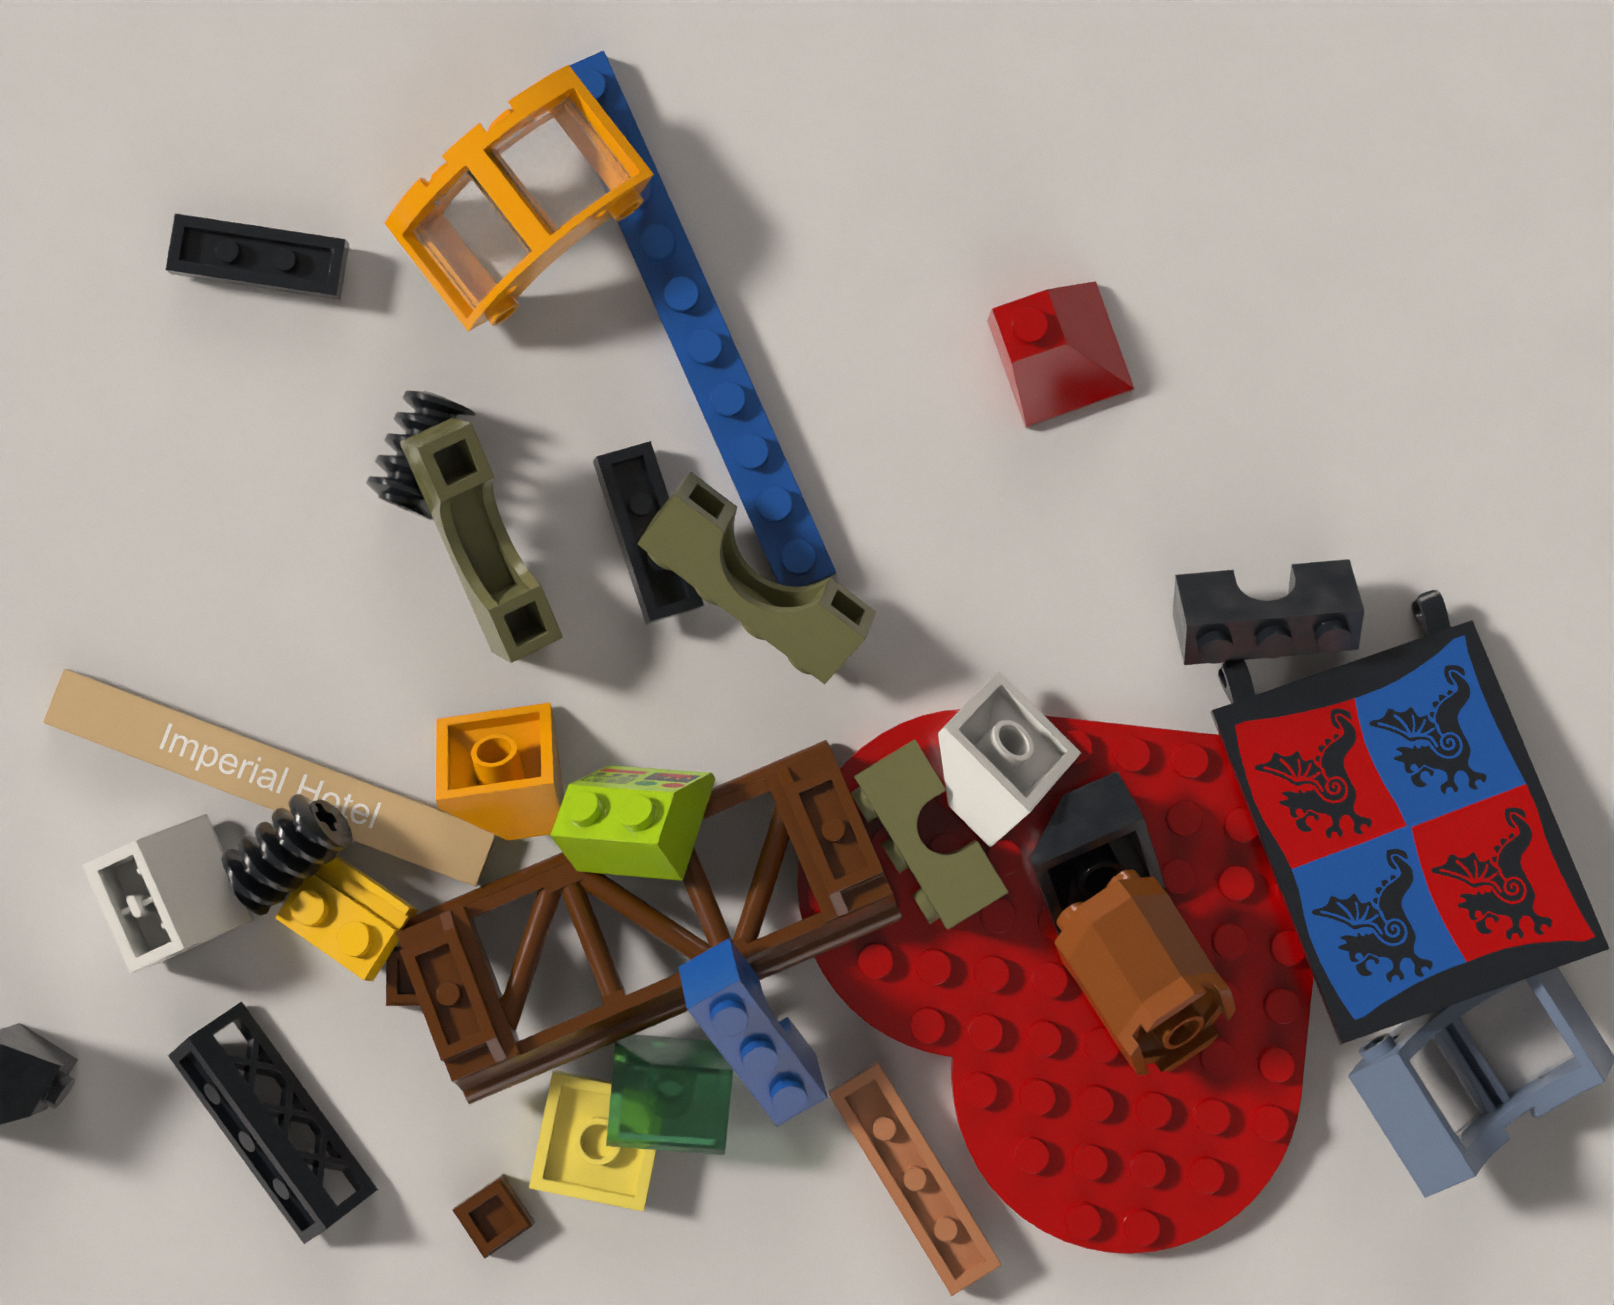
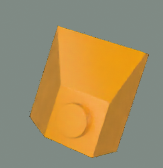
[436,702,564,841]

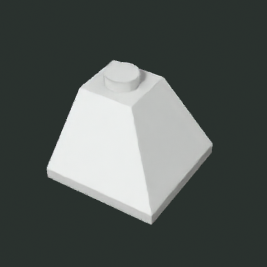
[938,670,1081,847]

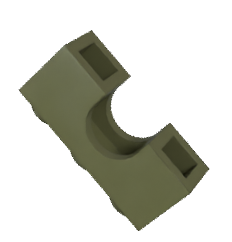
[850,739,1009,930]

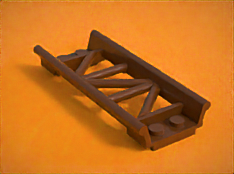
[396,740,903,1104]

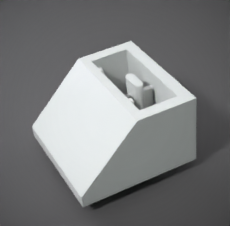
[82,814,254,973]

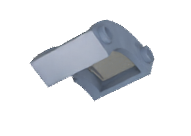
[1348,967,1614,1198]

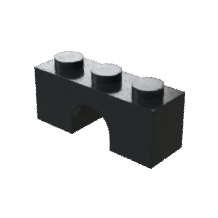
[1173,559,1364,665]

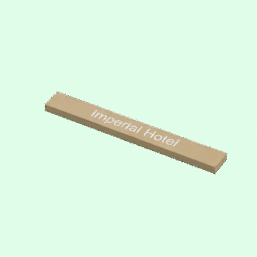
[43,669,497,887]

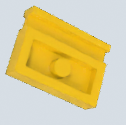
[275,854,418,982]

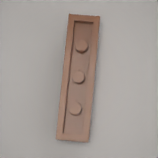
[828,1061,1002,1296]

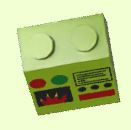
[550,765,716,881]

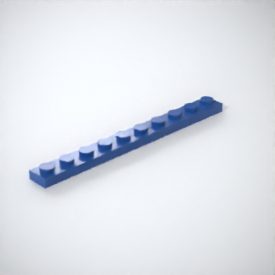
[569,50,836,587]

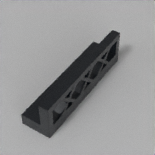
[168,1001,378,1244]

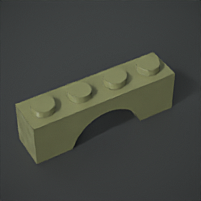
[400,418,563,663]
[637,472,876,685]

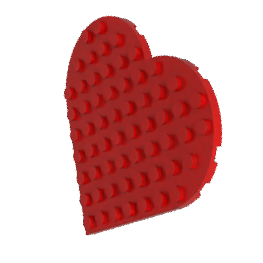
[797,709,1314,1254]

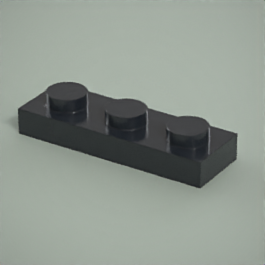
[165,213,349,300]
[593,441,704,625]

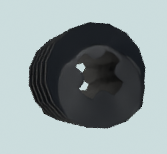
[366,391,476,520]
[221,794,353,916]

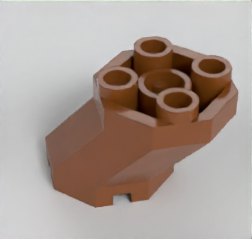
[1054,869,1236,1076]

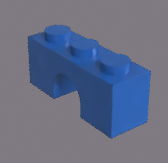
[678,938,828,1126]

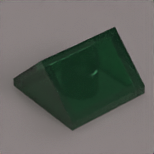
[606,1034,733,1155]

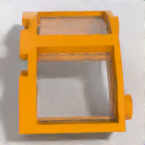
[384,65,654,332]

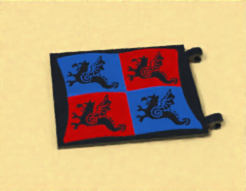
[1210,590,1610,1045]

